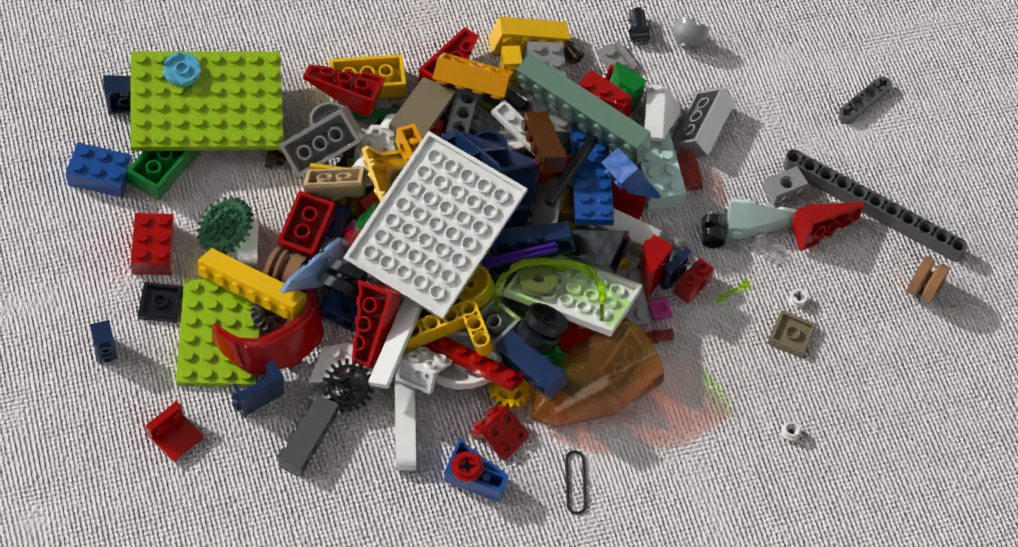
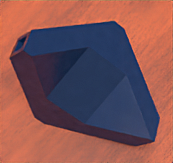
[440,128,540,256]

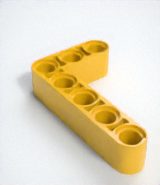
[386,300,494,356]

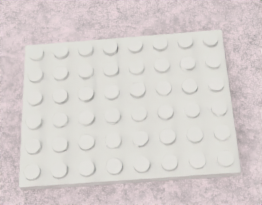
[343,131,528,320]

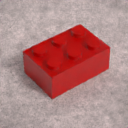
[277,191,337,260]
[131,213,175,275]

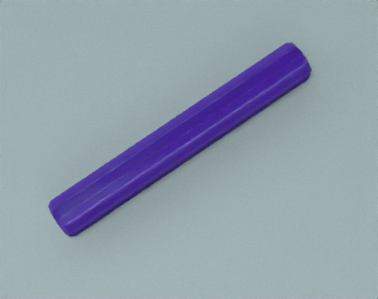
[482,242,558,268]

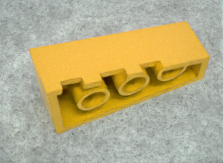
[489,16,570,55]

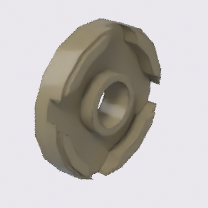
[518,266,558,297]

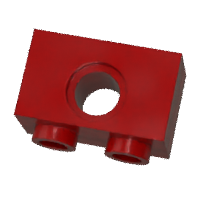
[673,258,715,304]

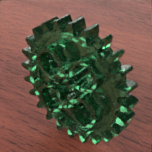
[196,196,254,255]

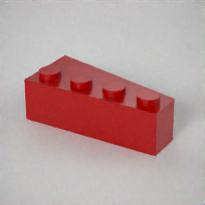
[352,280,402,368]

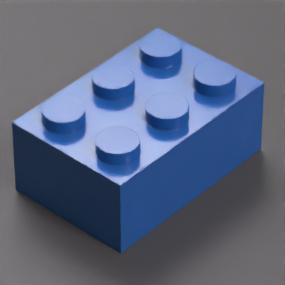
[65,142,133,198]

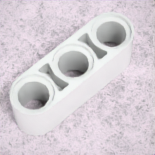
[238,218,259,268]

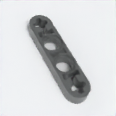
[838,76,891,124]

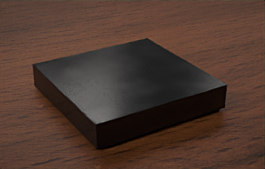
[137,282,183,323]

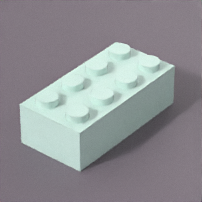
[635,132,687,210]

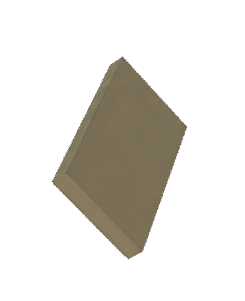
[389,77,456,139]

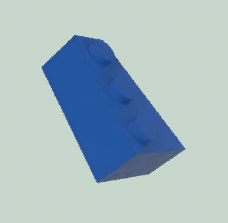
[444,437,509,503]

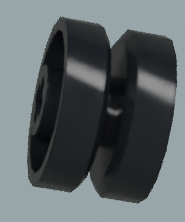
[318,256,368,299]
[517,303,568,352]

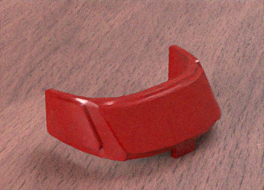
[212,288,324,375]

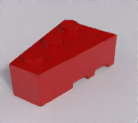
[578,69,632,117]

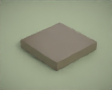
[767,310,817,358]

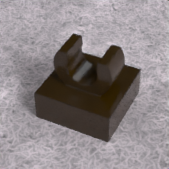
[264,150,286,169]

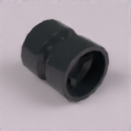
[701,213,726,249]

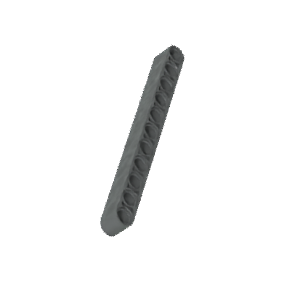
[783,149,968,262]

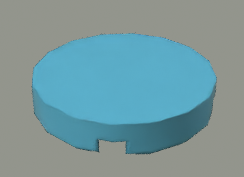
[163,52,201,87]

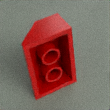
[637,234,673,301]

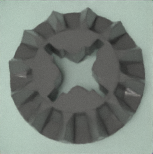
[251,304,279,332]

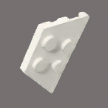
[309,343,374,386]

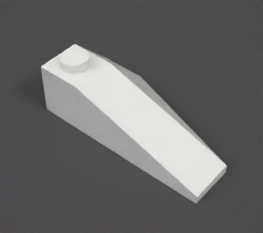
[644,84,681,142]

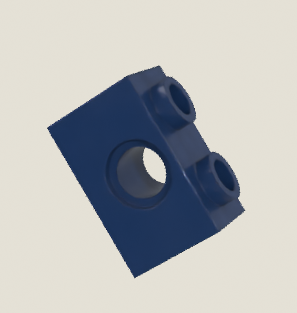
[318,289,358,332]
[90,320,118,363]

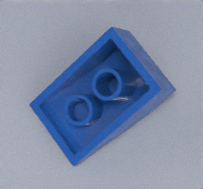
[601,148,661,199]

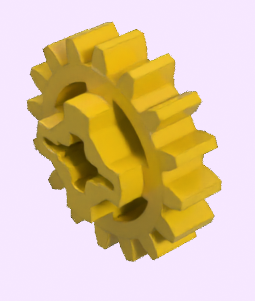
[488,378,532,411]

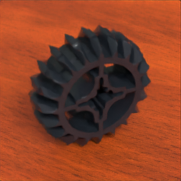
[321,358,375,412]

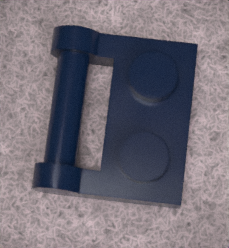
[660,247,692,290]

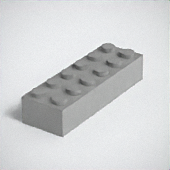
[524,41,572,145]

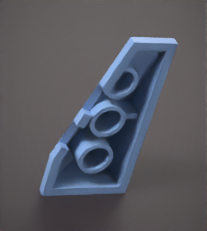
[280,238,345,293]

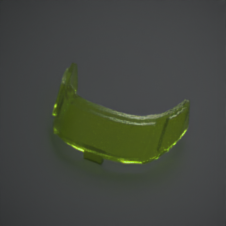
[493,257,608,321]

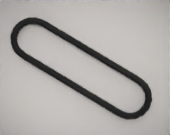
[565,450,587,515]

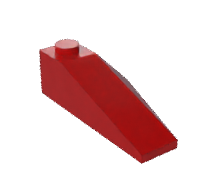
[418,27,479,88]
[303,64,385,117]
[792,202,865,251]

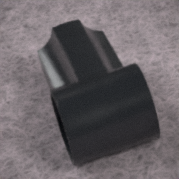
[629,7,650,42]

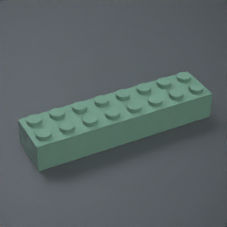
[516,54,651,165]

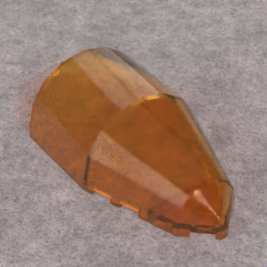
[530,318,664,428]

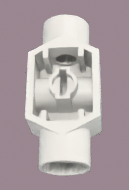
[352,114,399,187]

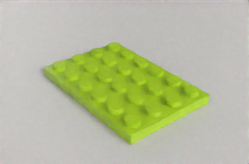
[176,278,260,388]

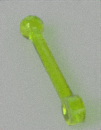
[717,280,750,302]

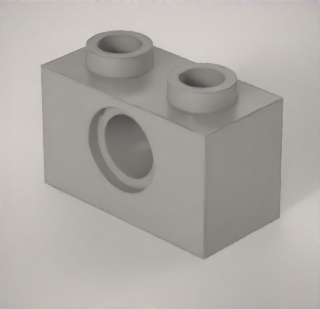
[762,166,808,206]

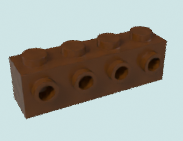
[521,112,567,173]

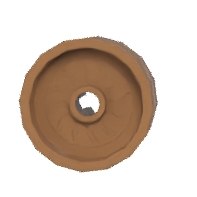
[906,255,950,305]

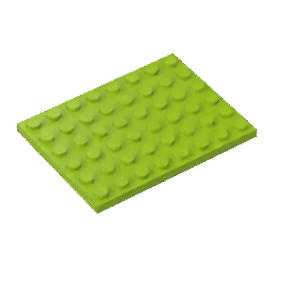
[130,51,283,151]

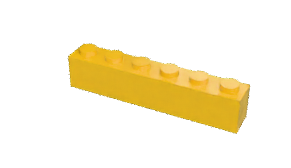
[197,248,307,321]

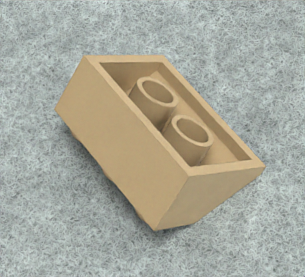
[303,167,366,199]

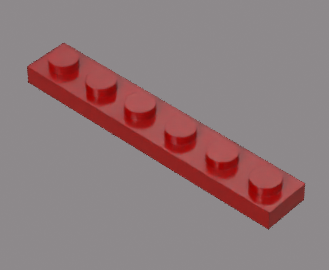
[421,336,523,392]

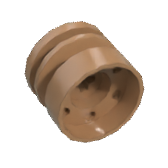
[263,246,309,283]

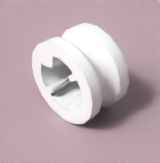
[789,288,808,308]

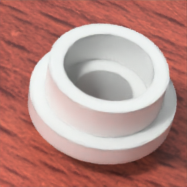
[781,422,801,441]

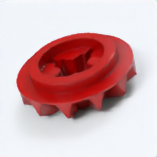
[451,452,484,483]

